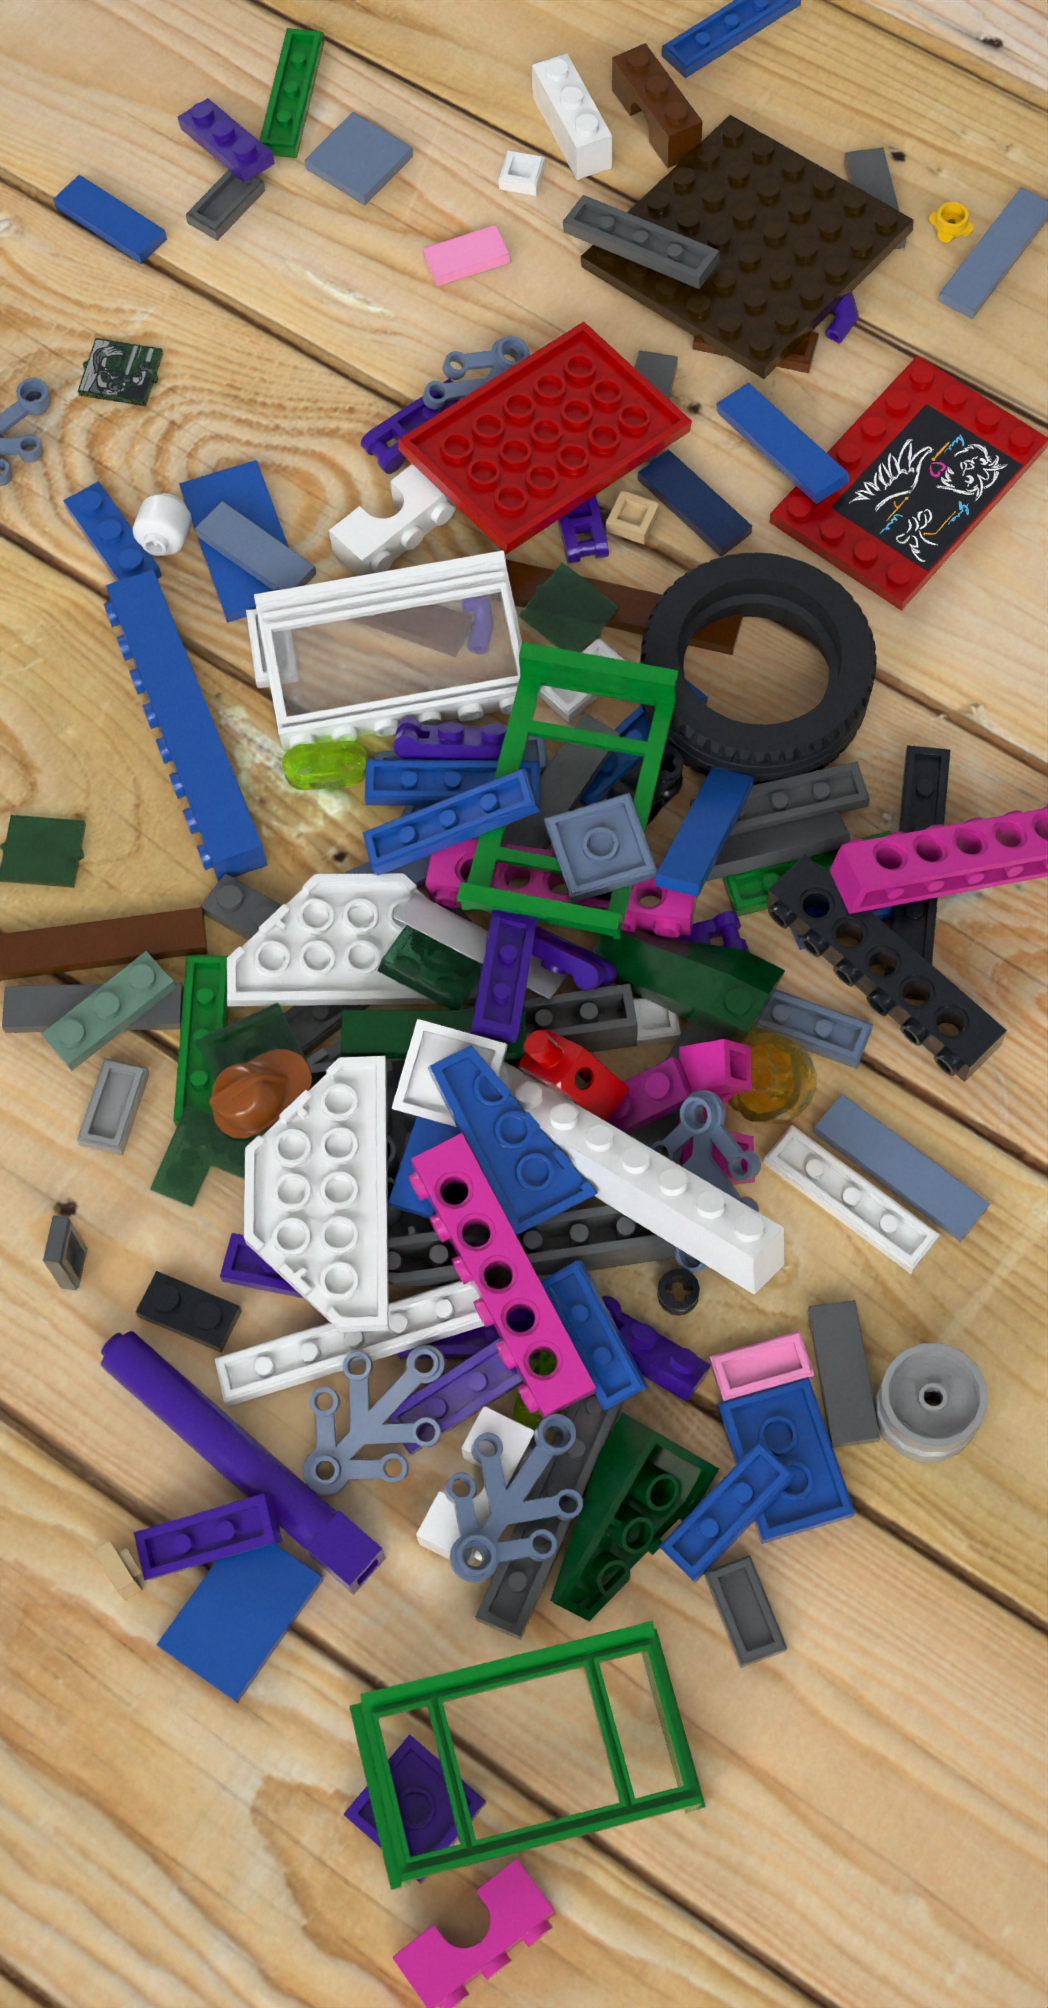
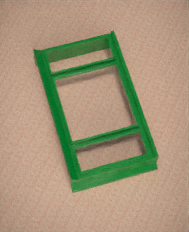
[456,642,678,940]
[349,1621,706,1890]

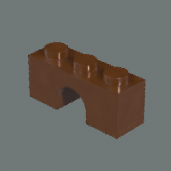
[612,43,703,168]

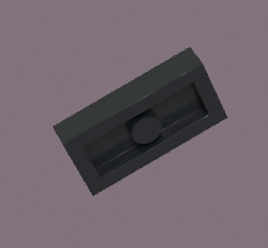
[136,1271,242,1353]

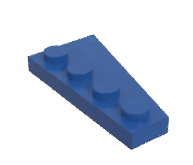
[427,1045,598,1235]

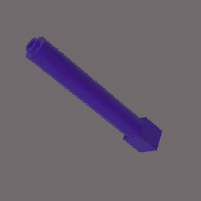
[101,1331,386,1595]

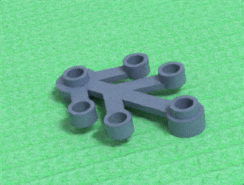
[422,336,530,410]
[0,378,51,486]
[651,1090,761,1273]
[303,1345,447,1495]
[444,1414,583,1583]

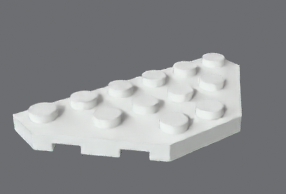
[227,873,482,1006]
[244,1056,389,1332]

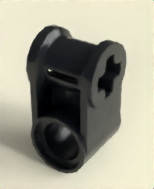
[606,745,684,825]

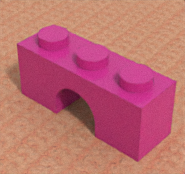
[679,1039,755,1185]
[392,1859,555,2008]

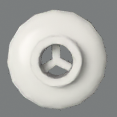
[133,493,192,556]

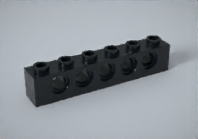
[766,854,1007,1082]

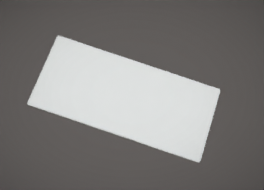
[393,894,568,999]

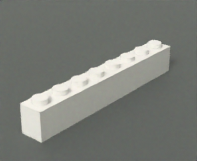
[499,1061,785,1295]

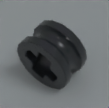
[657,1269,700,1316]

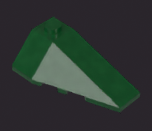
[592,930,785,1045]
[550,1412,719,1622]

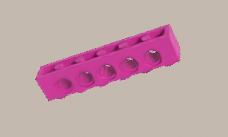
[830,805,1048,914]
[425,839,697,938]
[408,1133,596,1419]

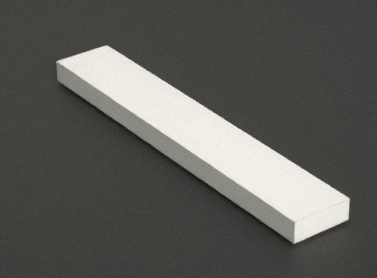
[215,1277,488,1407]

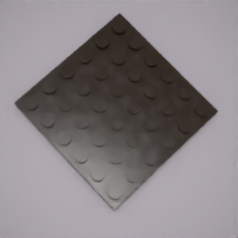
[580,115,914,379]

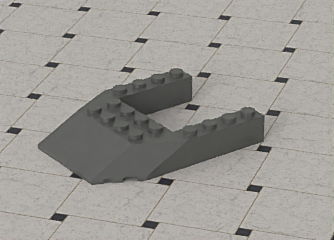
[306,984,676,1286]

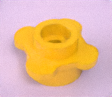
[928,202,974,243]

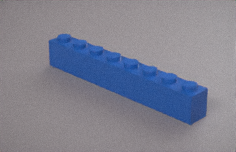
[103,569,268,882]

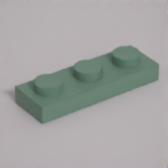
[41,951,176,1071]

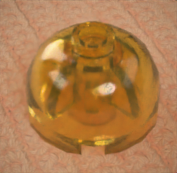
[728,1032,817,1124]

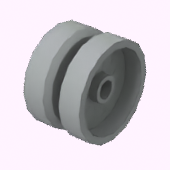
[875,1343,988,1462]

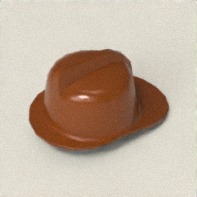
[209,1049,312,1138]

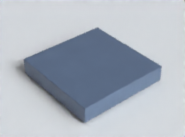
[305,112,413,205]
[544,793,657,903]

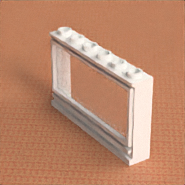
[254,550,522,752]

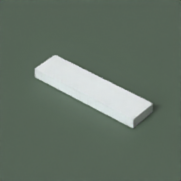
[763,1125,940,1274]

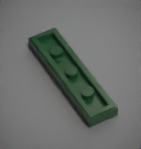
[340,1010,526,1059]

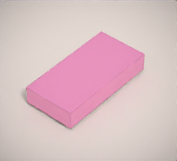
[423,225,510,286]
[709,1331,814,1402]

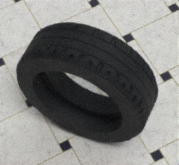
[640,552,877,785]

